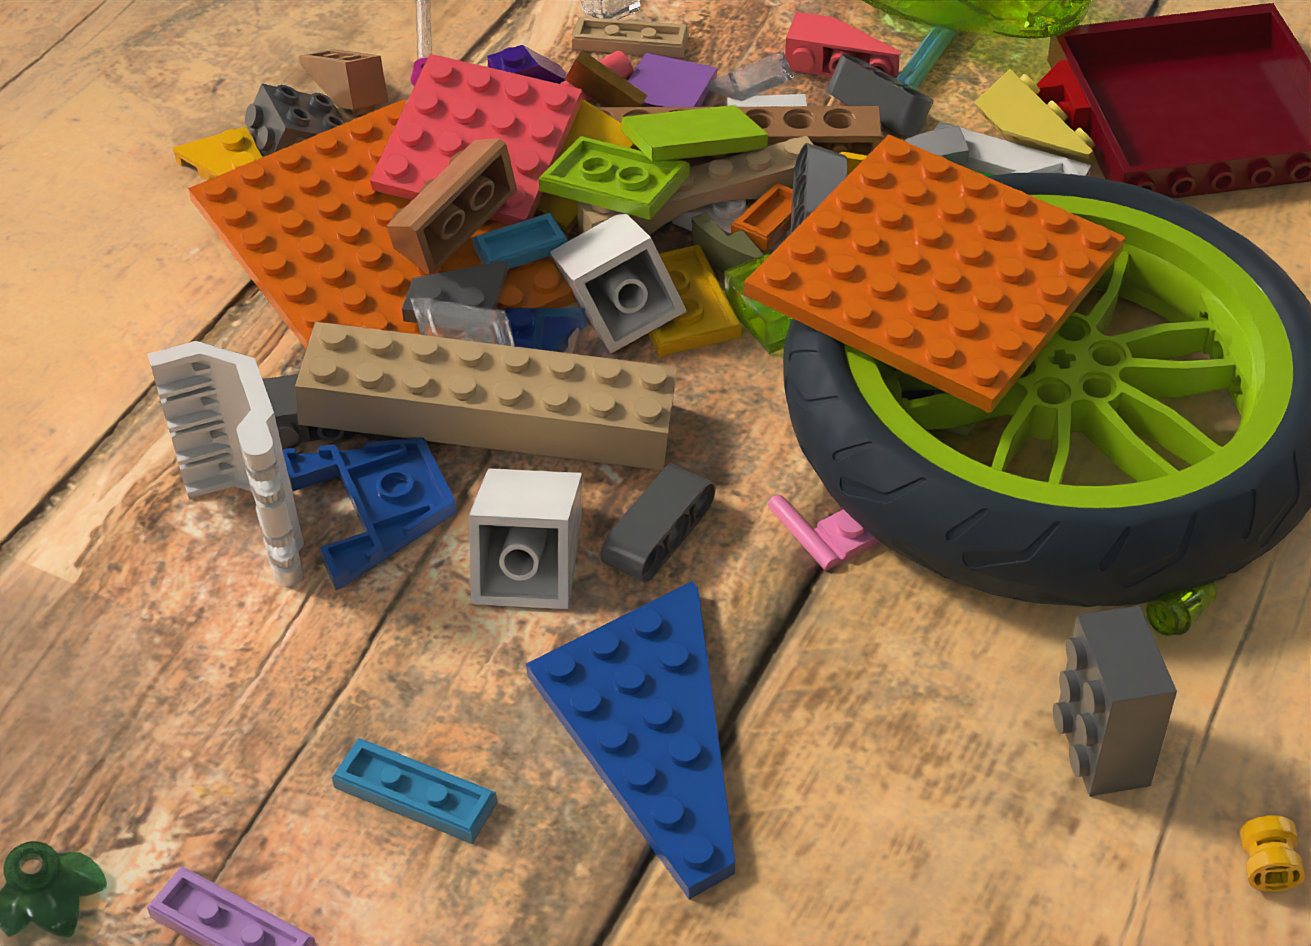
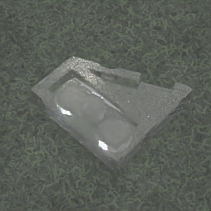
[411,297,515,347]

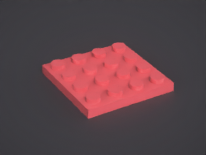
[370,54,583,225]

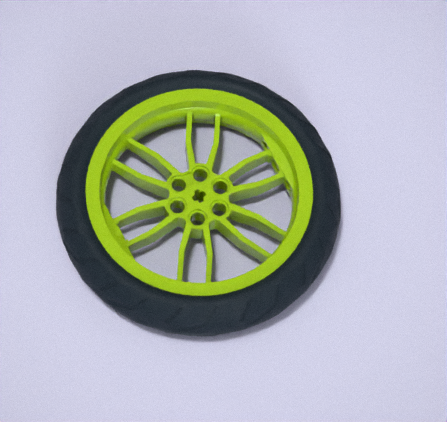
[783,173,1311,607]

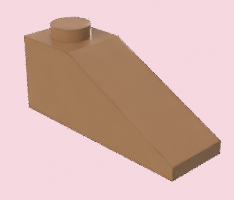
[299,49,388,115]

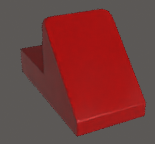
[1036,60,1091,133]

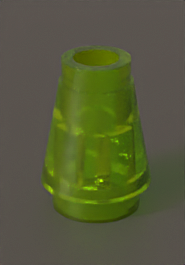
[1146,582,1217,636]

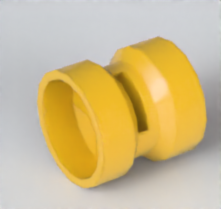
[1239,815,1306,892]

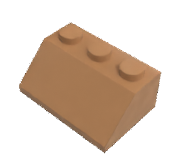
[386,138,517,275]

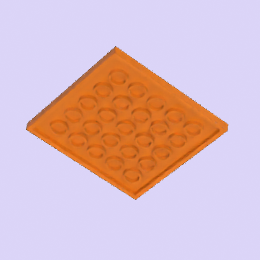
[744,134,1126,413]

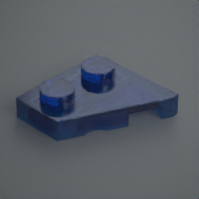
[497,308,586,353]

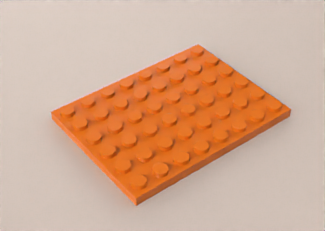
[188,99,576,349]

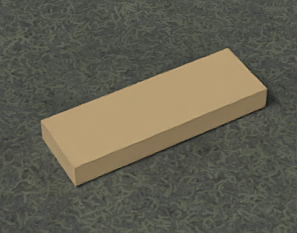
[572,17,689,58]

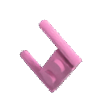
[768,495,882,571]

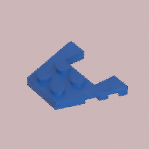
[282,437,457,590]

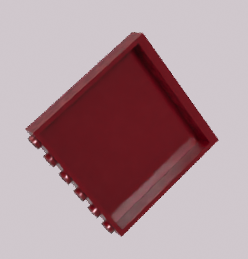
[1047,3,1311,198]

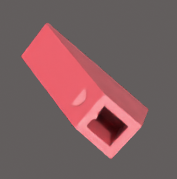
[785,12,901,78]

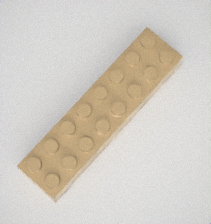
[295,322,677,470]

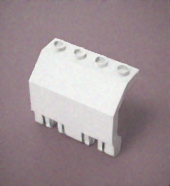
[147,341,304,587]

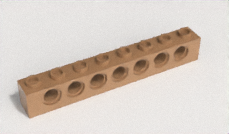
[596,106,882,167]

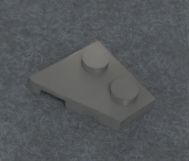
[402,261,508,334]

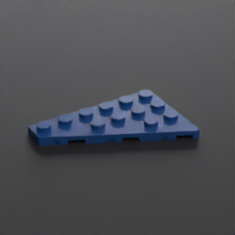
[526,581,735,899]

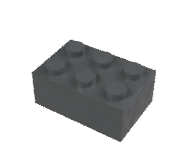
[1053,605,1177,797]

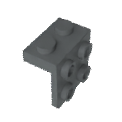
[245,83,345,157]

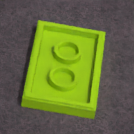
[621,105,768,162]
[538,136,690,220]

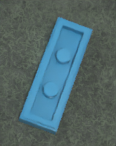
[331,738,498,844]

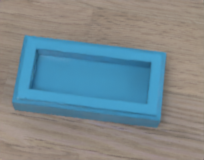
[472,213,568,270]

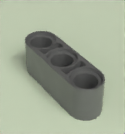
[826,54,934,137]
[790,143,847,234]
[600,463,716,583]

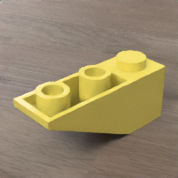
[974,69,1097,165]

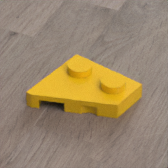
[172,126,262,180]

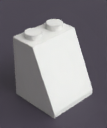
[550,212,687,353]
[469,469,582,609]

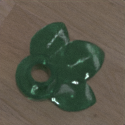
[0,841,107,938]

